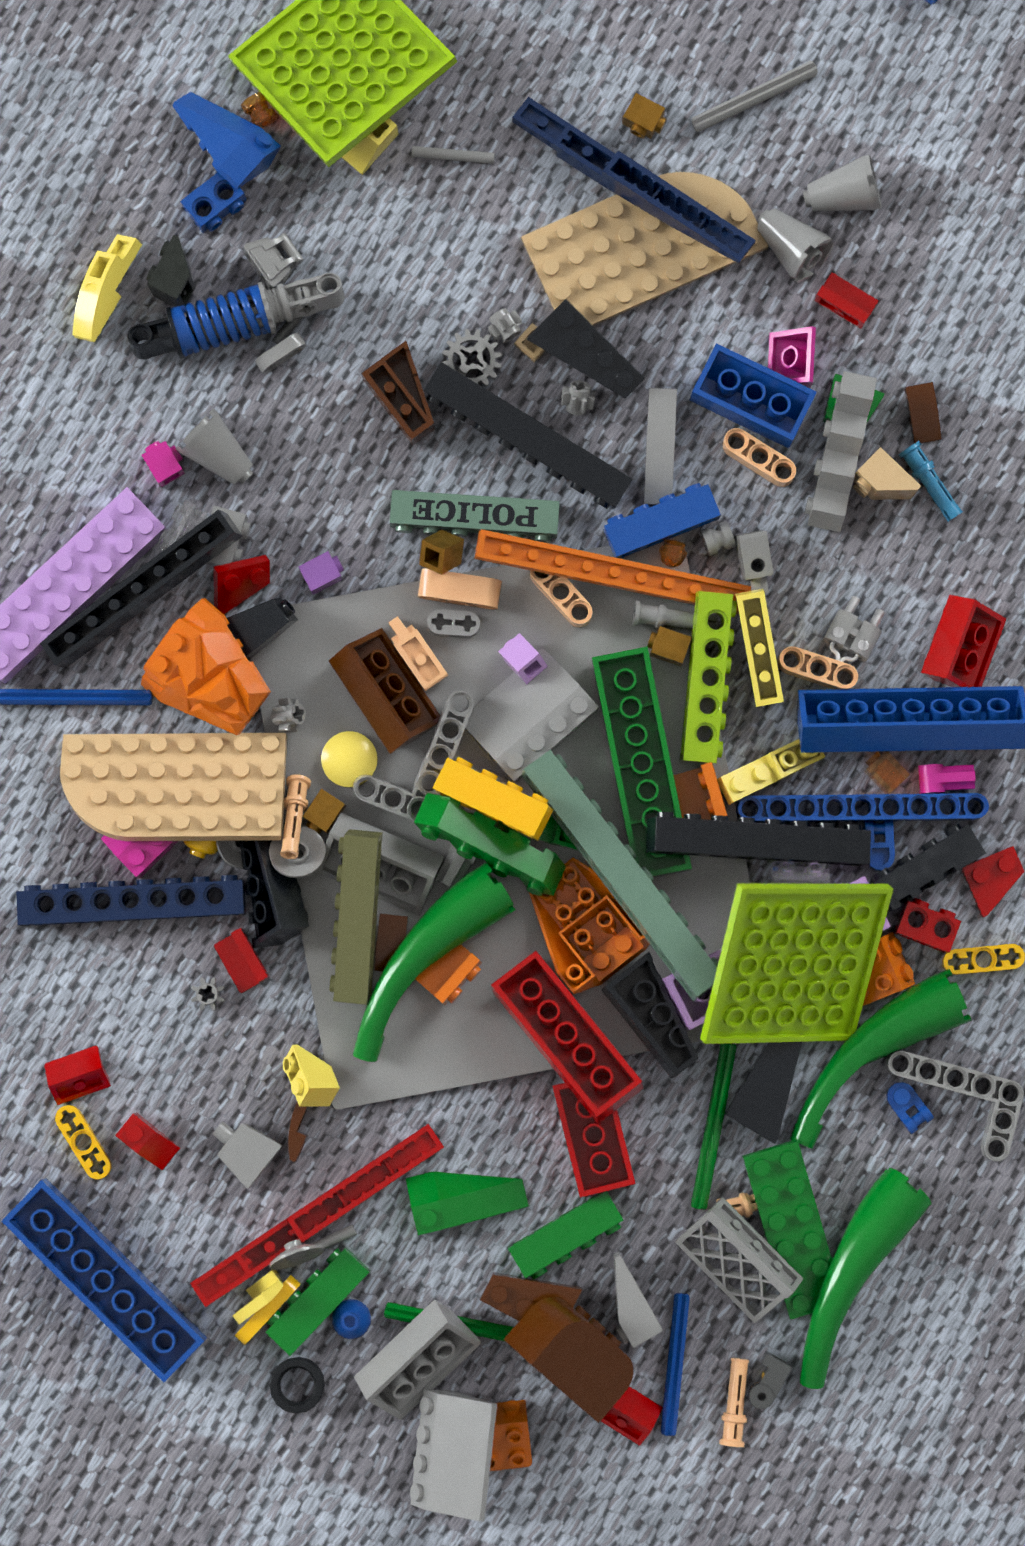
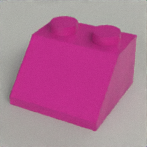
[101,835,178,879]

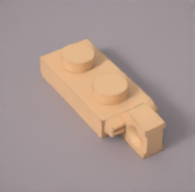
[388,616,448,691]

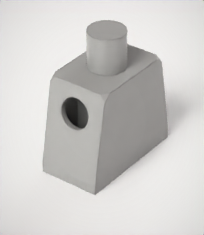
[734,530,774,593]
[212,1121,284,1189]

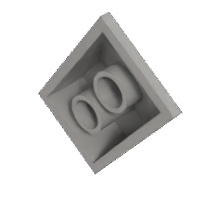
[613,1251,663,1348]

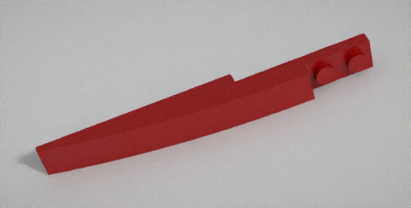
[190,1124,444,1307]

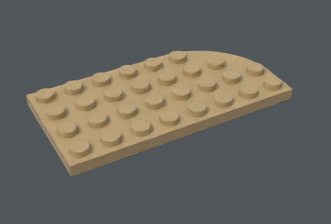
[521,172,768,326]
[60,733,287,841]

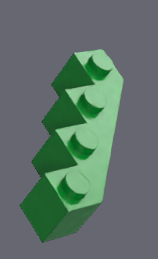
[414,793,566,896]

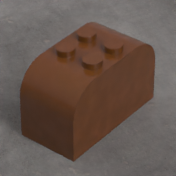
[504,1297,634,1423]

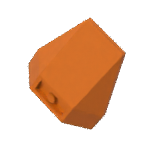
[529,857,650,994]

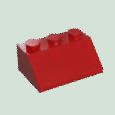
[921,594,1006,687]

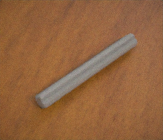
[691,61,818,132]

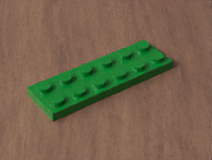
[742,1139,832,1320]

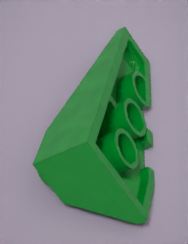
[406,1171,529,1235]

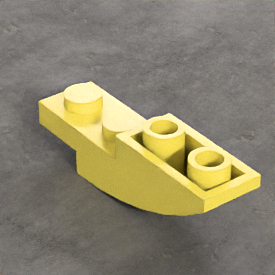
[72,234,142,342]
[717,739,825,805]

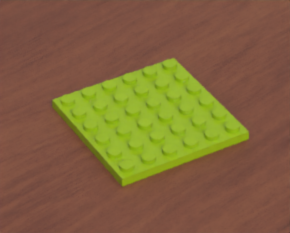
[228,0,457,167]
[700,883,893,1044]

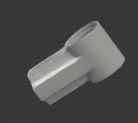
[435,844,477,888]

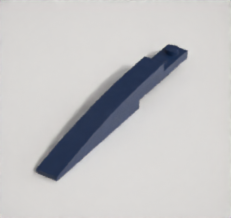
[512,97,756,263]

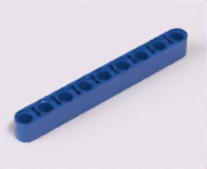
[736,793,989,823]

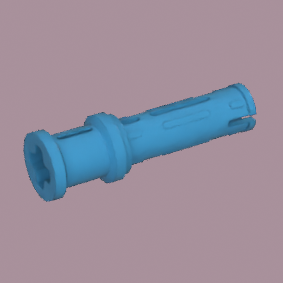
[898,441,963,522]

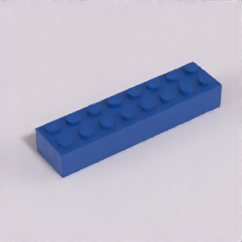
[797,686,1025,753]
[1,1178,207,1382]

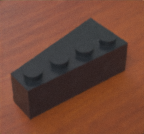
[526,298,645,399]
[870,823,986,913]
[240,840,309,948]
[601,952,699,1079]

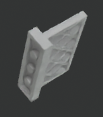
[675,1197,803,1323]

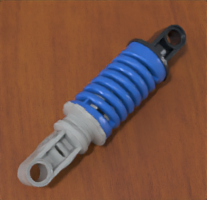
[127,273,345,360]

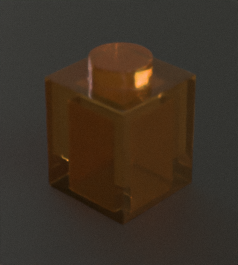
[864,751,910,794]

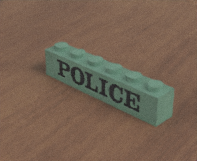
[390,490,560,542]

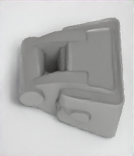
[244,233,304,290]

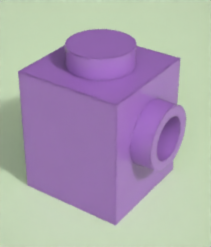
[298,551,344,595]

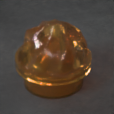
[659,540,687,568]

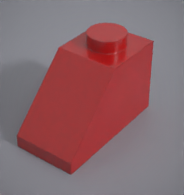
[115,1113,180,1170]

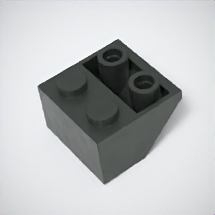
[146,235,196,307]

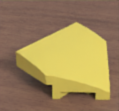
[232,1270,283,1324]

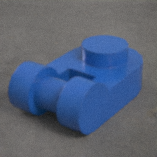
[864,821,895,871]
[886,1082,934,1135]

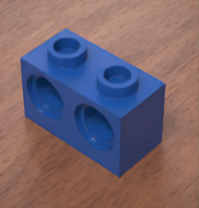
[180,172,247,233]

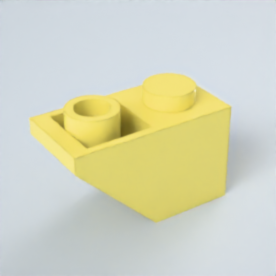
[342,118,399,175]
[283,1045,340,1107]

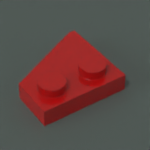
[213,555,270,614]
[961,846,1025,918]

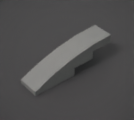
[644,388,677,504]

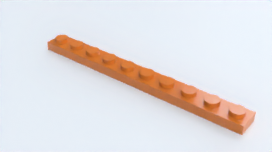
[474,529,751,614]

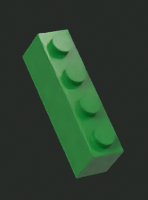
[508,1191,624,1280]
[265,1247,371,1356]

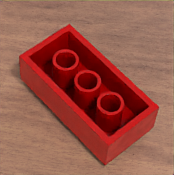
[552,1082,636,1198]

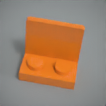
[674,762,729,820]

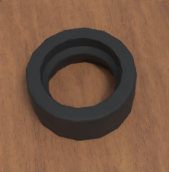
[270,1357,325,1414]

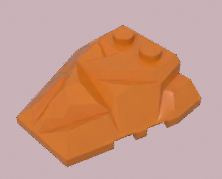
[141,598,271,735]

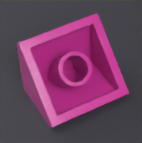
[768,326,816,388]

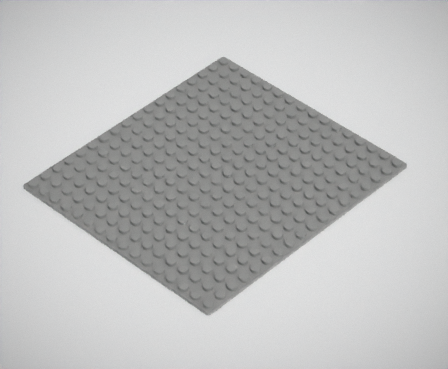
[251,534,750,1109]

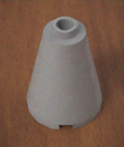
[803,155,882,212]
[757,208,834,283]
[175,408,253,485]

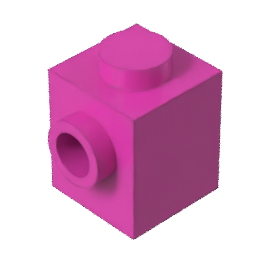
[141,441,185,488]

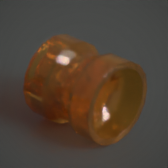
[241,92,278,129]

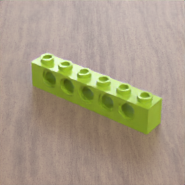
[680,591,737,763]

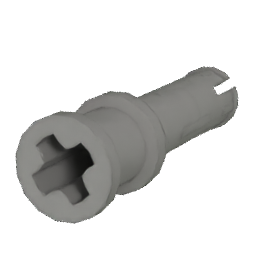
[632,601,719,630]

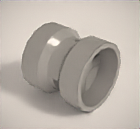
[700,521,736,557]

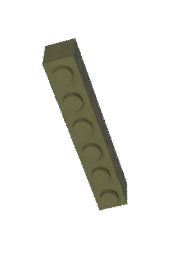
[329,829,383,1005]

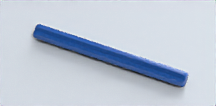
[0,689,153,706]

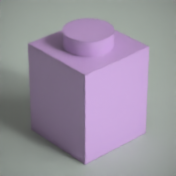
[498,633,548,685]

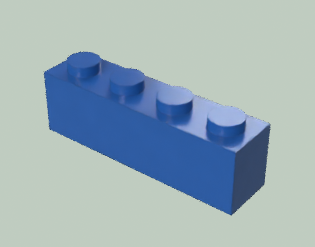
[603,483,721,559]

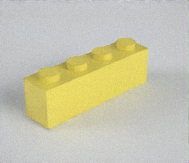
[735,589,784,707]

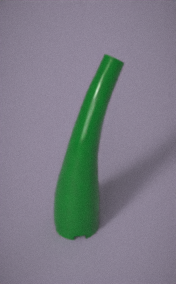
[353,863,516,1062]
[789,969,972,1149]
[799,1167,932,1389]

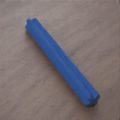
[661,1293,690,1436]

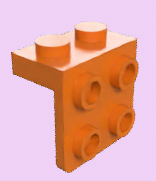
[863,932,915,1006]
[415,945,482,1005]
[490,1400,532,1471]

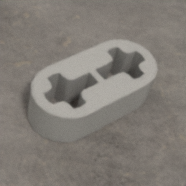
[255,333,306,374]
[427,609,480,638]

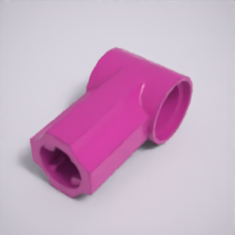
[918,764,976,794]

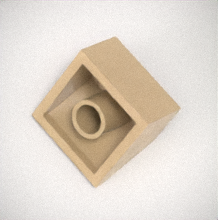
[853,447,921,500]

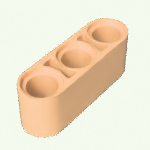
[723,428,796,487]
[417,568,502,610]
[530,571,593,628]
[777,646,858,689]

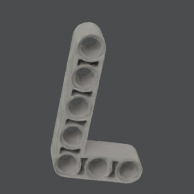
[353,690,474,821]
[885,1051,1024,1161]

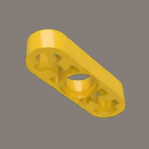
[942,944,1025,975]
[55,1105,112,1179]
[235,1275,301,1345]

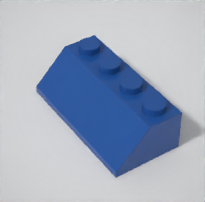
[689,343,817,449]

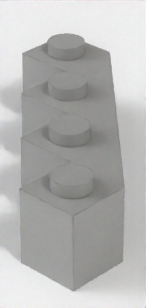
[805,371,877,532]

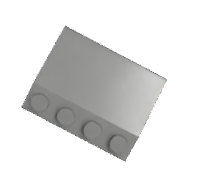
[465,647,599,783]
[410,1389,497,1521]

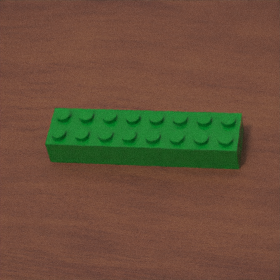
[592,646,692,878]

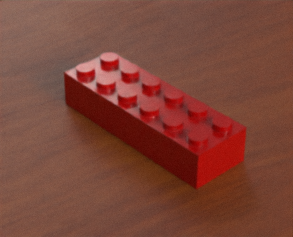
[491,951,643,1124]

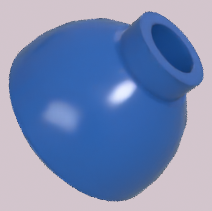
[331,1299,371,1339]

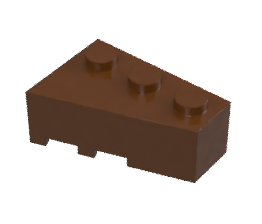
[361,341,435,446]
[480,1272,583,1321]

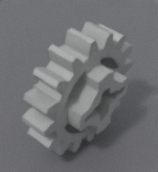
[442,329,502,387]

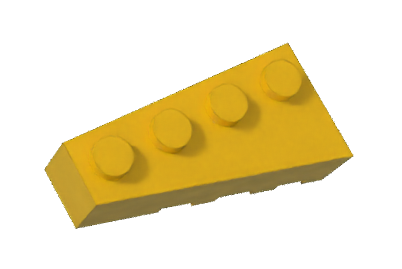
[433,757,553,840]

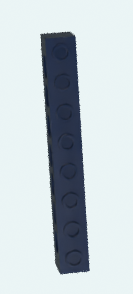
[16,875,246,926]

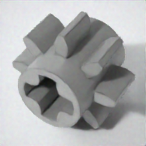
[488,308,522,343]
[561,380,595,415]
[271,698,306,732]
[191,977,225,1011]

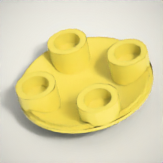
[321,731,378,788]

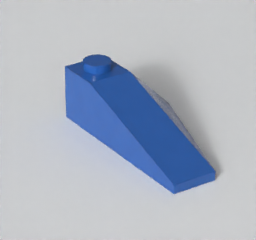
[172,92,281,189]

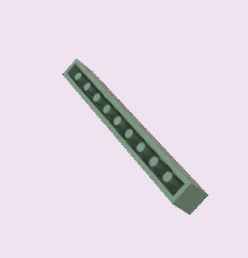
[521,750,718,1001]

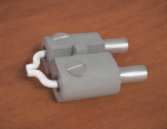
[823,596,885,662]

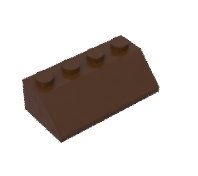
[328,628,440,754]

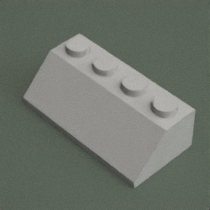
[316,812,444,916]
[354,1299,481,1420]

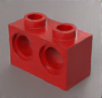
[894,898,961,953]

